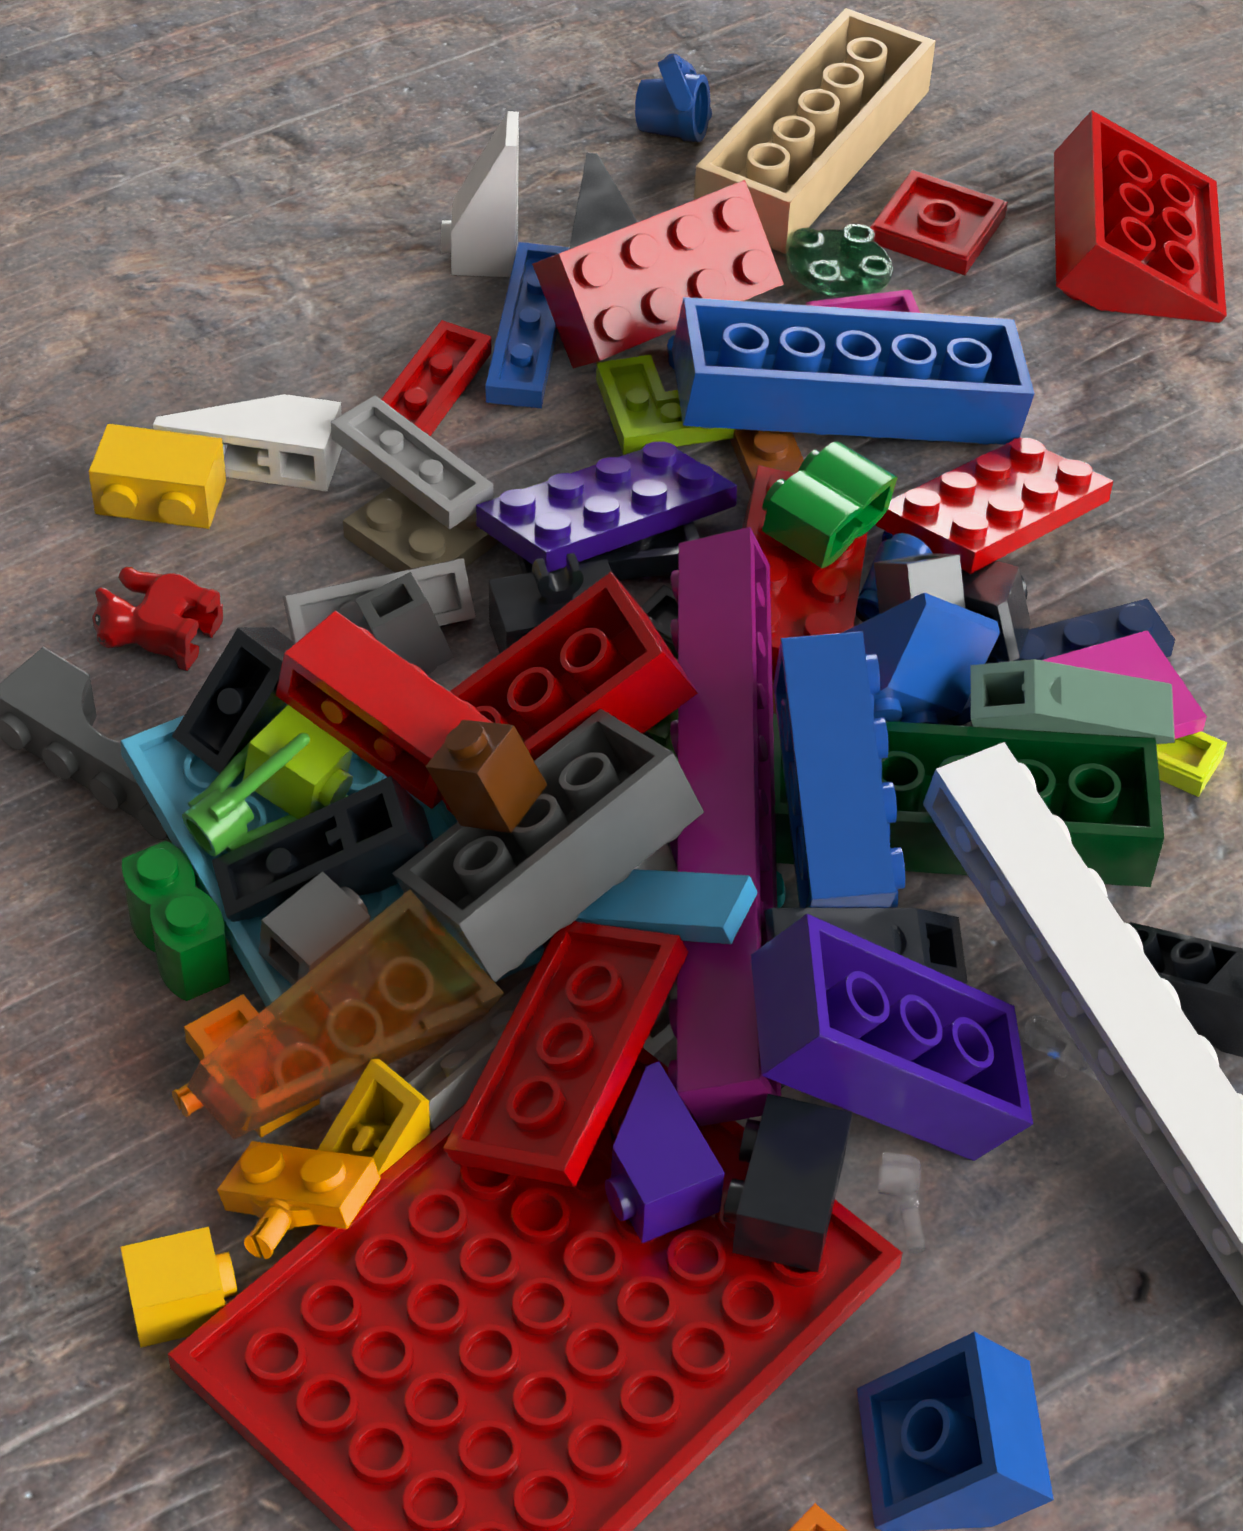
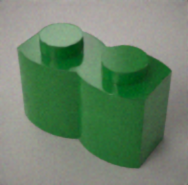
[762,441,898,568]
[122,841,230,1001]

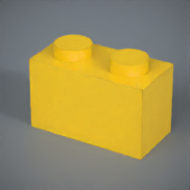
[88,424,226,529]

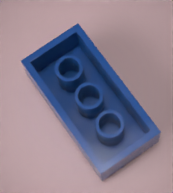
[773,631,905,908]

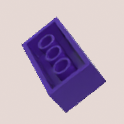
[751,914,1033,1161]

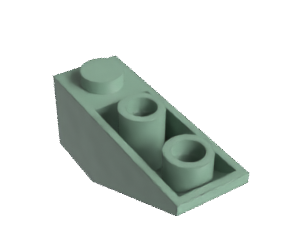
[970,659,1175,744]

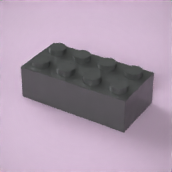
[392,709,704,983]

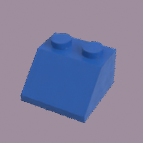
[842,592,1000,724]
[857,1331,1054,1531]

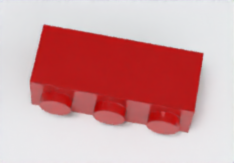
[276,610,493,809]

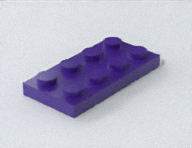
[476,442,737,573]

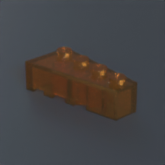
[187,890,504,1140]

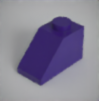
[605,1062,724,1243]

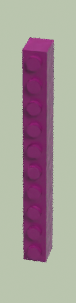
[668,527,781,1126]

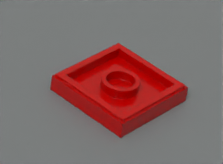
[868,170,1008,276]

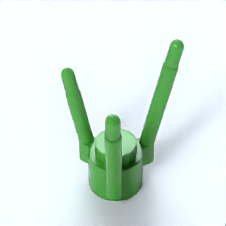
[182,733,348,857]

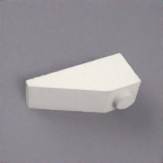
[441,111,519,277]
[153,394,342,491]

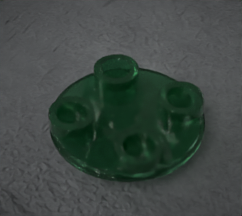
[786,223,893,298]

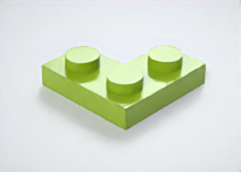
[596,355,734,455]

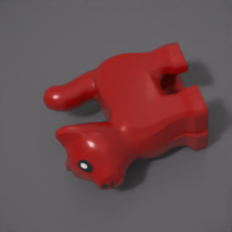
[92,567,223,671]

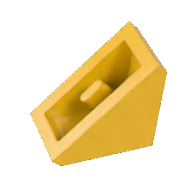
[317,1059,430,1175]

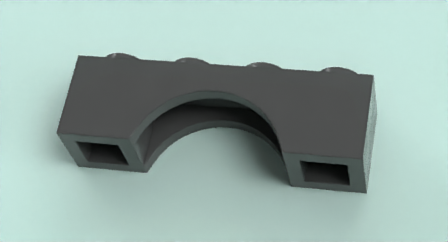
[0,647,170,840]

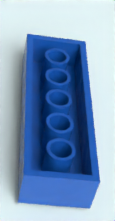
[672,297,1035,445]

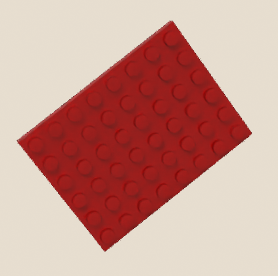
[168,1048,903,1531]

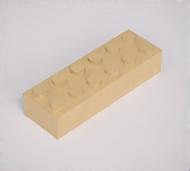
[694,8,936,254]

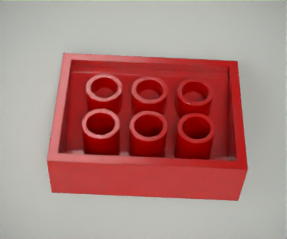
[1054,110,1227,323]

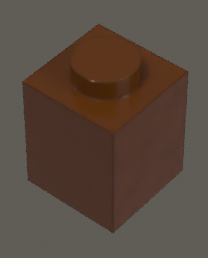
[425,720,547,833]

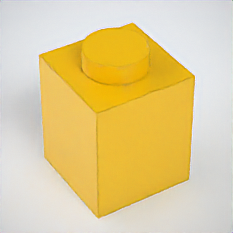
[120,1226,238,1348]

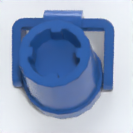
[635,54,712,142]

